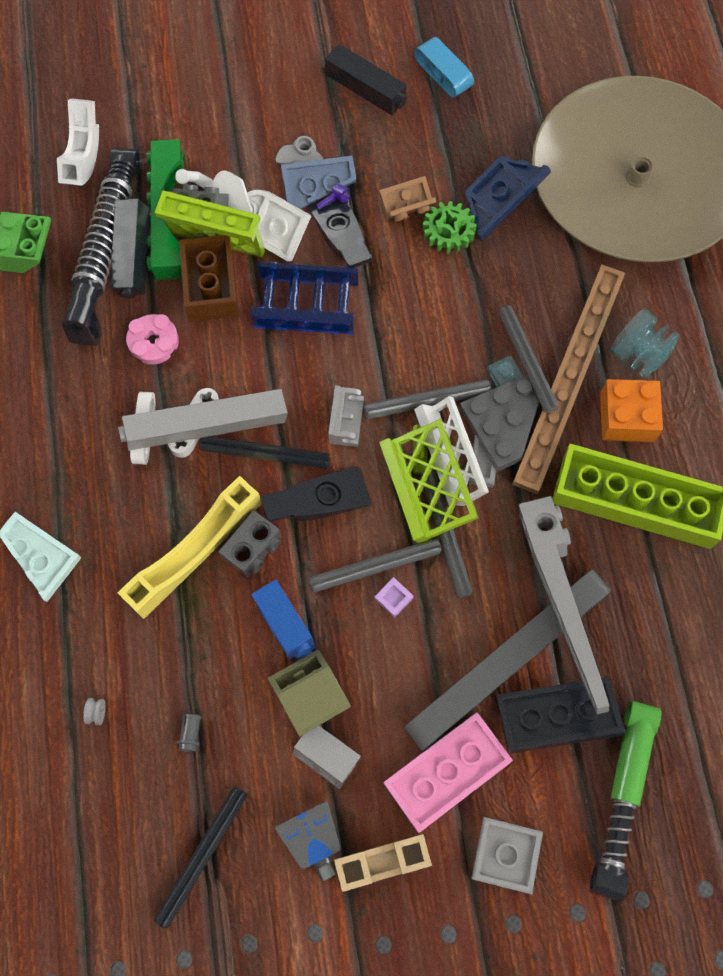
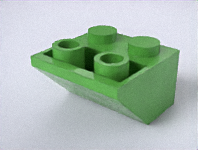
[0,212,51,273]

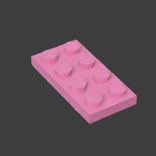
[383,713,513,833]

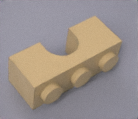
[334,834,432,892]

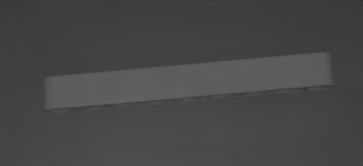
[404,569,612,751]

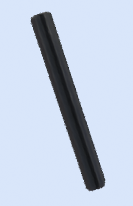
[200,436,330,469]
[154,787,247,929]

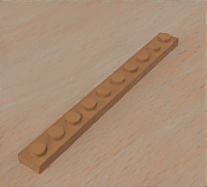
[512,265,625,495]

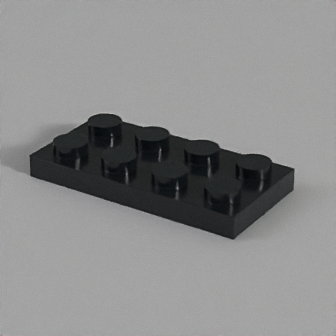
[496,677,625,754]

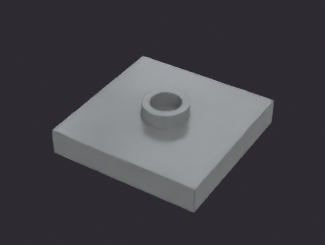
[471,817,543,894]

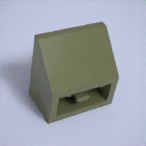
[268,650,351,737]

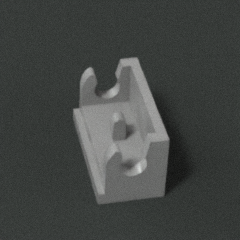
[328,385,364,447]
[292,726,361,789]

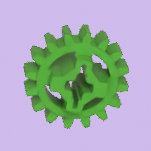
[422,201,476,254]

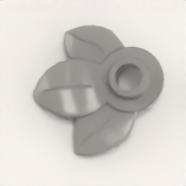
[276,136,323,165]

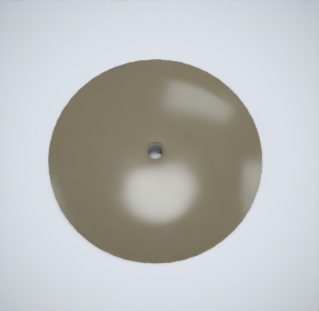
[532,76,723,262]

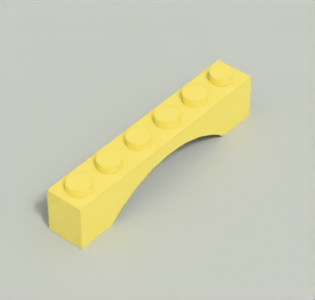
[118,476,262,619]

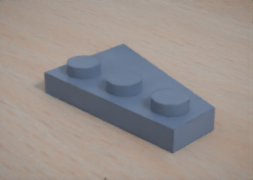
[281,156,356,209]

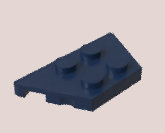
[465,156,551,241]

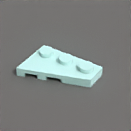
[0,512,81,602]

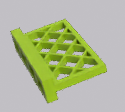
[155,190,265,257]
[379,419,479,543]

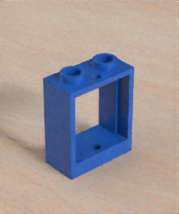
[251,580,315,663]

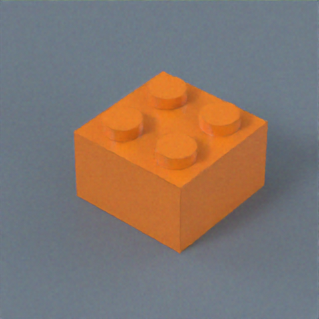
[600,379,663,442]

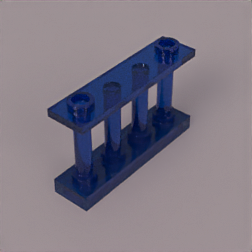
[251,261,359,335]

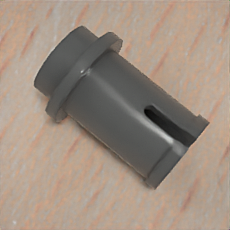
[176,714,201,752]

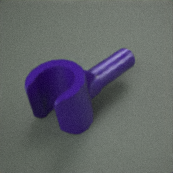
[316,184,350,210]

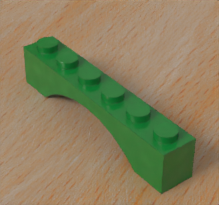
[147,139,184,280]

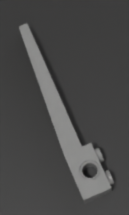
[519,496,609,714]

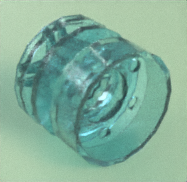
[609,308,680,378]

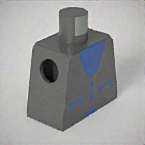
[275,801,341,882]

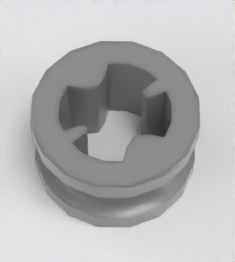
[83,698,106,725]

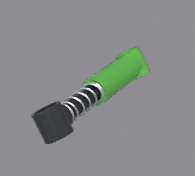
[589,700,661,902]

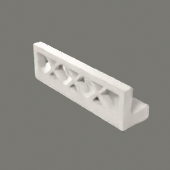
[414,396,489,506]

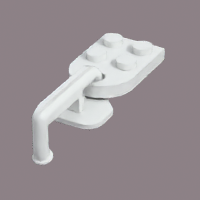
[175,169,311,261]

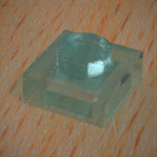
[487,355,523,387]

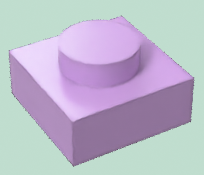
[374,577,414,618]

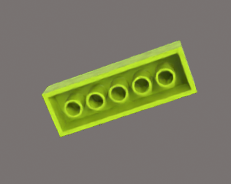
[552,444,723,549]

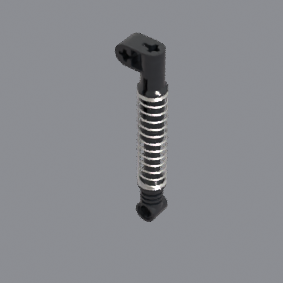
[62,147,140,346]

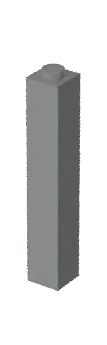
[118,389,287,451]

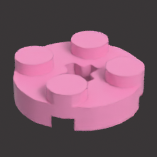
[126,314,179,364]

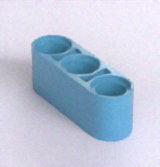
[414,37,474,98]

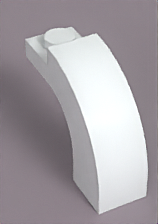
[57,99,99,185]

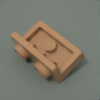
[378,176,436,222]

